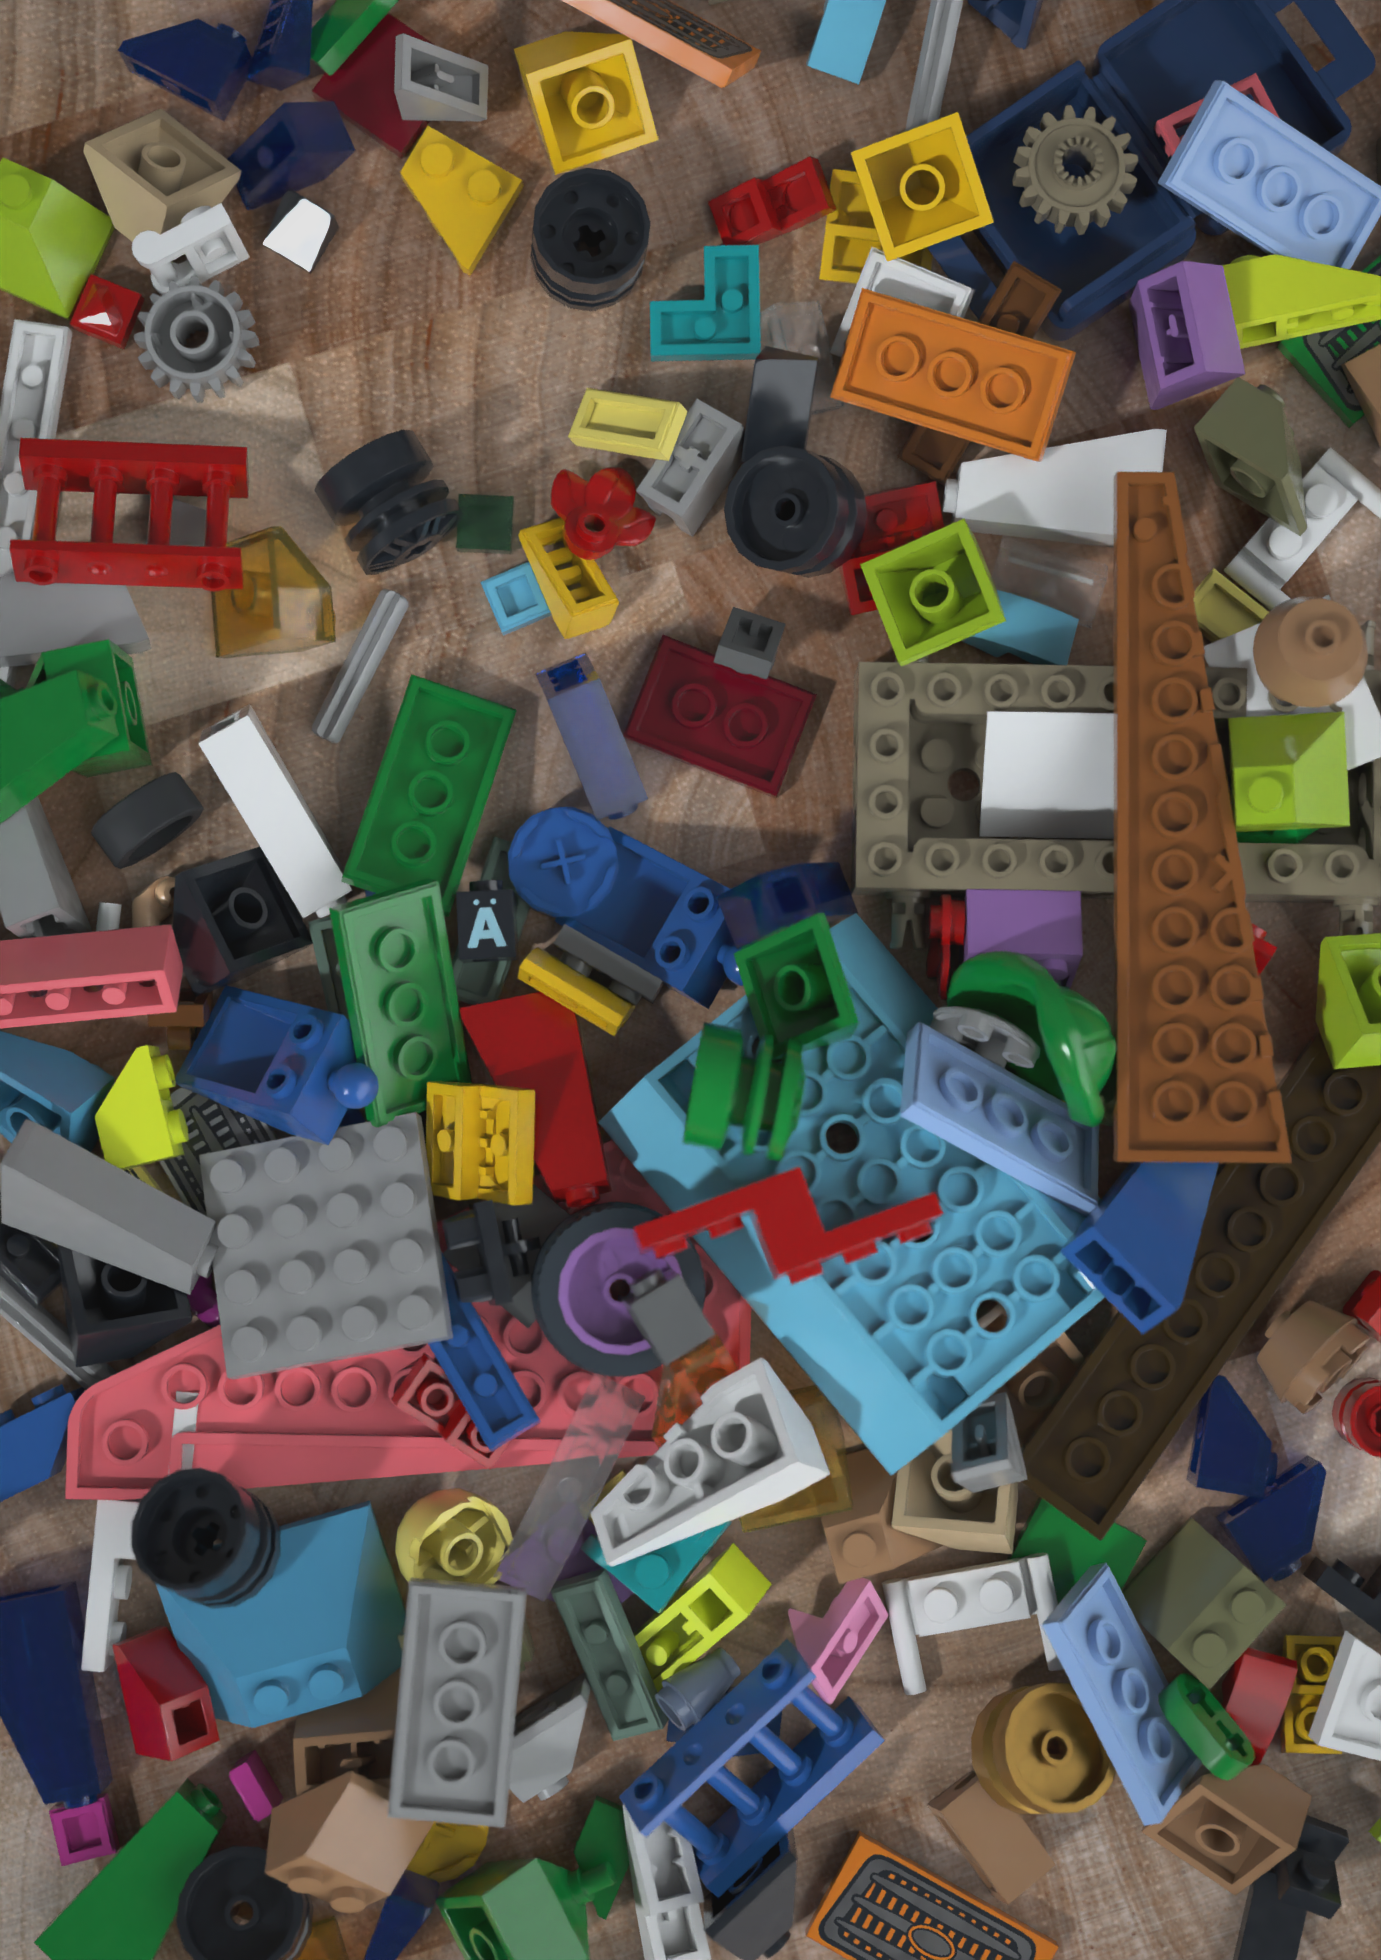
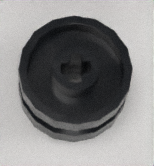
[724,445,867,578]
[176,1846,314,1960]

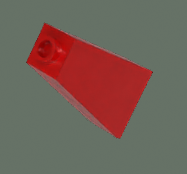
[460,992,612,1207]

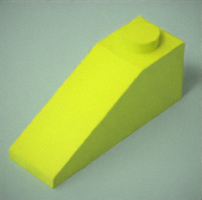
[1223,254,1381,349]
[634,1543,772,1692]

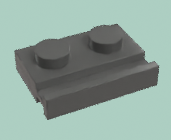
[553,924,664,1006]

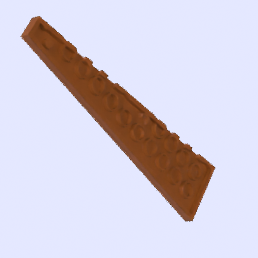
[1113,472,1292,1163]

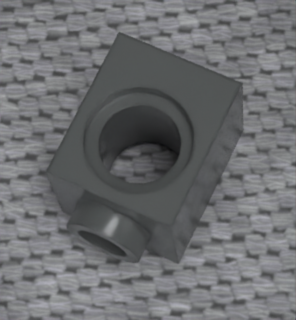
[621,1267,715,1366]

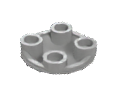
[930,1007,1040,1068]

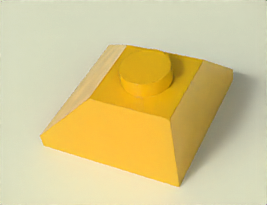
[514,31,658,175]
[851,112,994,262]

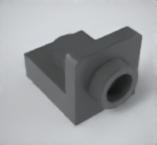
[714,607,786,679]

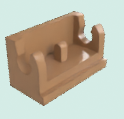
[926,1771,1056,1905]

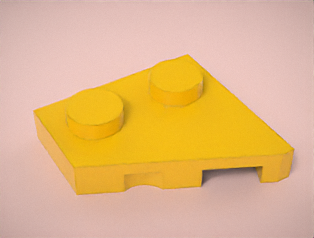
[400,126,523,276]

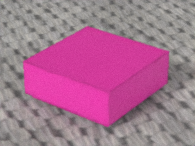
[228,1750,283,1822]
[49,1793,121,1866]

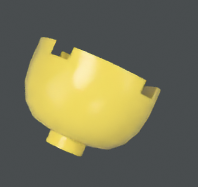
[395,1488,512,1585]

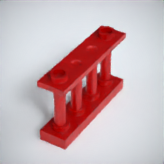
[9,438,249,592]

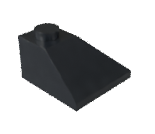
[172,846,313,997]
[57,1244,192,1368]
[704,1829,797,1960]

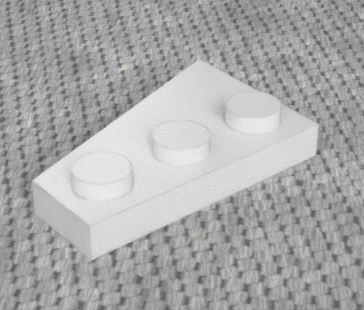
[1308,1630,1381,1761]

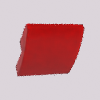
[839,480,944,615]

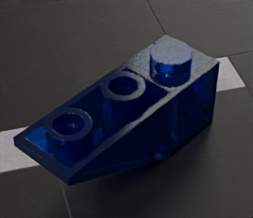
[716,862,859,950]

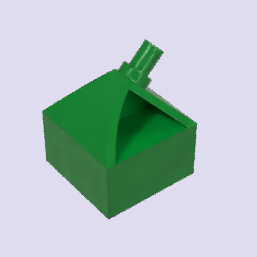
[0,639,152,778]
[434,1858,617,1960]

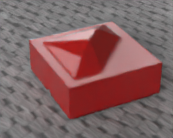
[70,274,145,349]

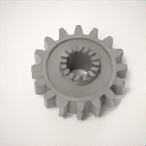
[134,276,259,403]

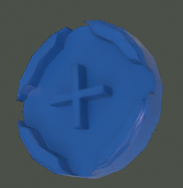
[508,807,619,918]

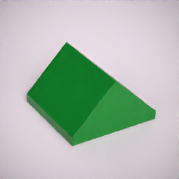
[733,913,859,1061]

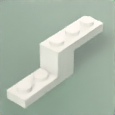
[81,1391,199,1672]

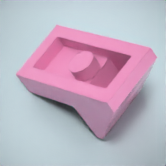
[788,1578,889,1704]

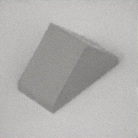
[394,33,488,122]
[952,1392,1028,1493]

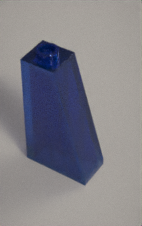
[0,1581,113,1809]

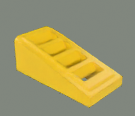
[518,517,619,639]

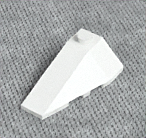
[590,1358,830,1566]

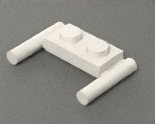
[1223,447,1381,611]
[882,1553,1064,1695]

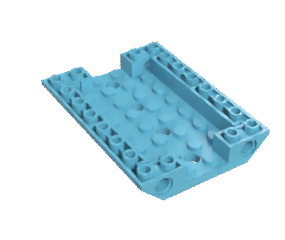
[599,913,1105,1476]

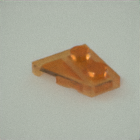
[651,1328,739,1449]

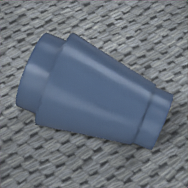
[655,1647,741,1731]

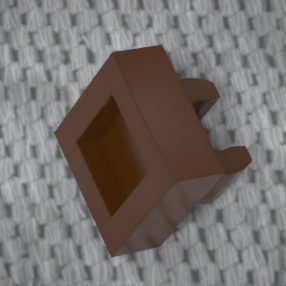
[147,988,214,1050]

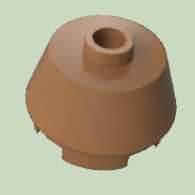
[1253,596,1368,707]
[1257,1300,1370,1415]

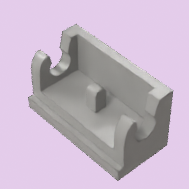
[636,399,745,537]

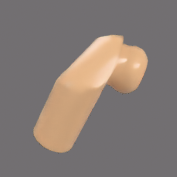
[132,876,175,928]

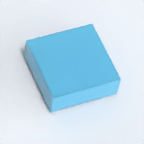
[480,562,551,636]

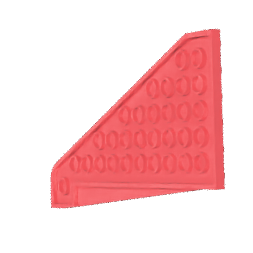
[65,1140,751,1500]

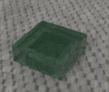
[456,494,515,554]

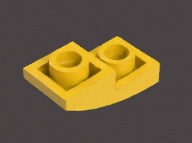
[1280,1635,1343,1754]

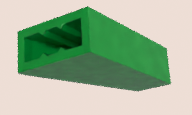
[0,670,118,824]
[34,1778,227,1960]

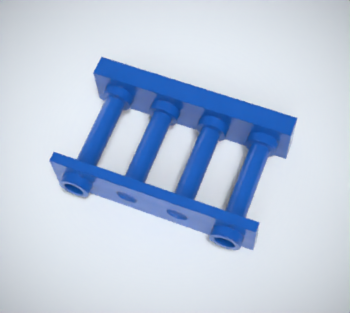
[619,1639,885,1898]

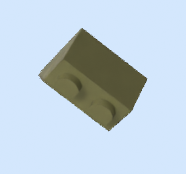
[1194,377,1307,536]
[1122,1517,1286,1689]

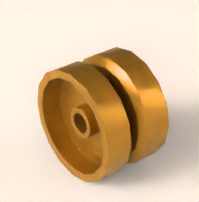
[971,1683,1116,1814]

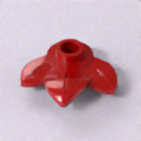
[550,467,656,560]
[926,894,965,1000]

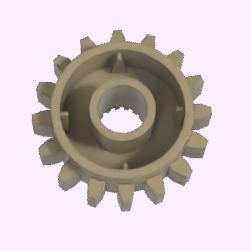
[1012,105,1138,235]

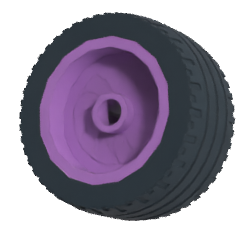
[531,1202,705,1377]

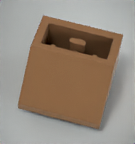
[293,1669,401,1797]

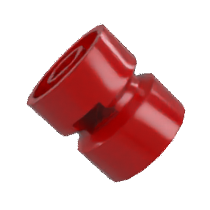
[1332,1377,1381,1458]

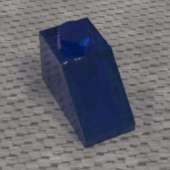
[118,19,255,121]
[227,101,356,210]
[1186,1373,1278,1499]
[1216,1456,1326,1582]

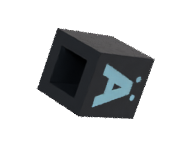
[456,880,519,963]

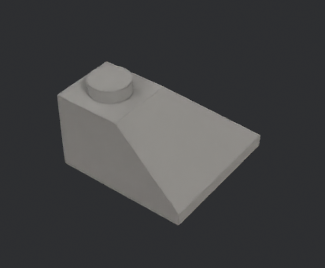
[509,1672,590,1803]

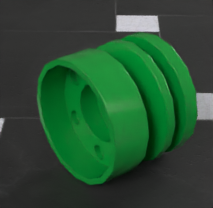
[682,1022,805,1161]

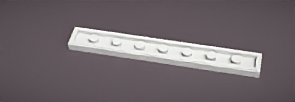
[0,319,73,687]

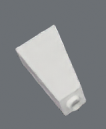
[943,429,1167,547]
[198,704,352,918]

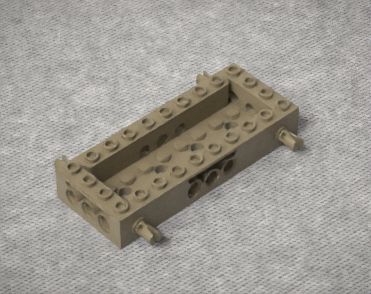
[851,620,1381,950]

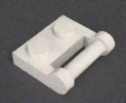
[132,203,250,295]

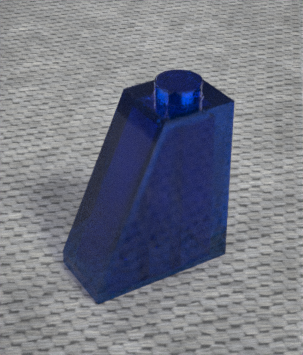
[535,653,648,820]

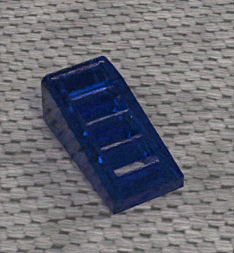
[247,0,313,91]
[363,1869,440,1960]

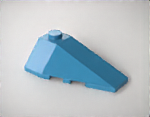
[0,1031,115,1152]

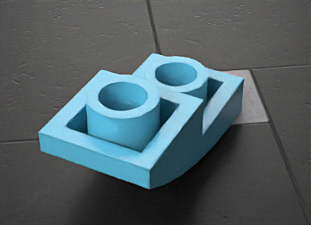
[806,0,886,84]
[961,590,1079,665]

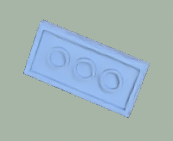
[1158,80,1381,269]
[900,1022,1099,1216]
[1042,1563,1202,1826]

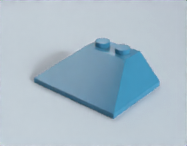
[156,1500,407,1728]

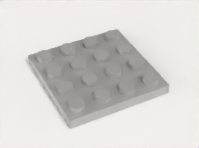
[199,1112,453,1380]

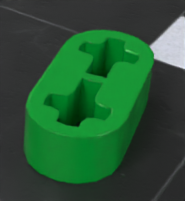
[1158,1673,1254,1781]

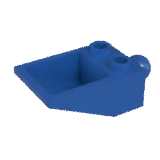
[554,826,764,1009]
[175,986,379,1145]

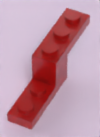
[632,1166,943,1285]

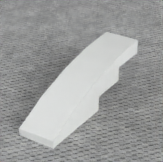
[622,1803,711,1960]

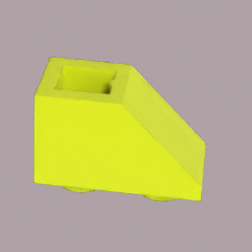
[94,1045,189,1170]

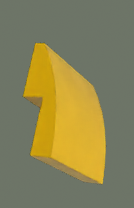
[819,169,933,284]
[518,947,635,1037]
[426,1081,535,1206]

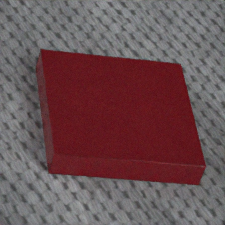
[312,13,434,159]

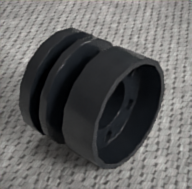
[530,168,651,311]
[314,430,464,575]
[131,1468,281,1609]

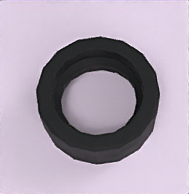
[91,772,204,869]

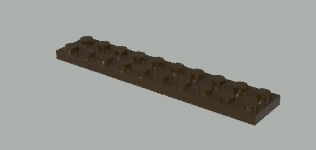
[1019,1029,1381,1541]

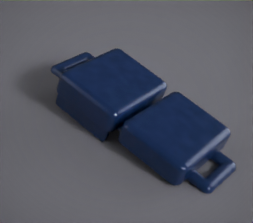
[927,0,1376,341]

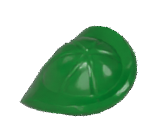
[947,951,1117,1127]

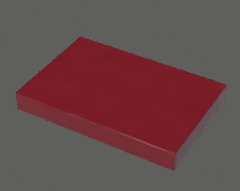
[622,635,817,799]

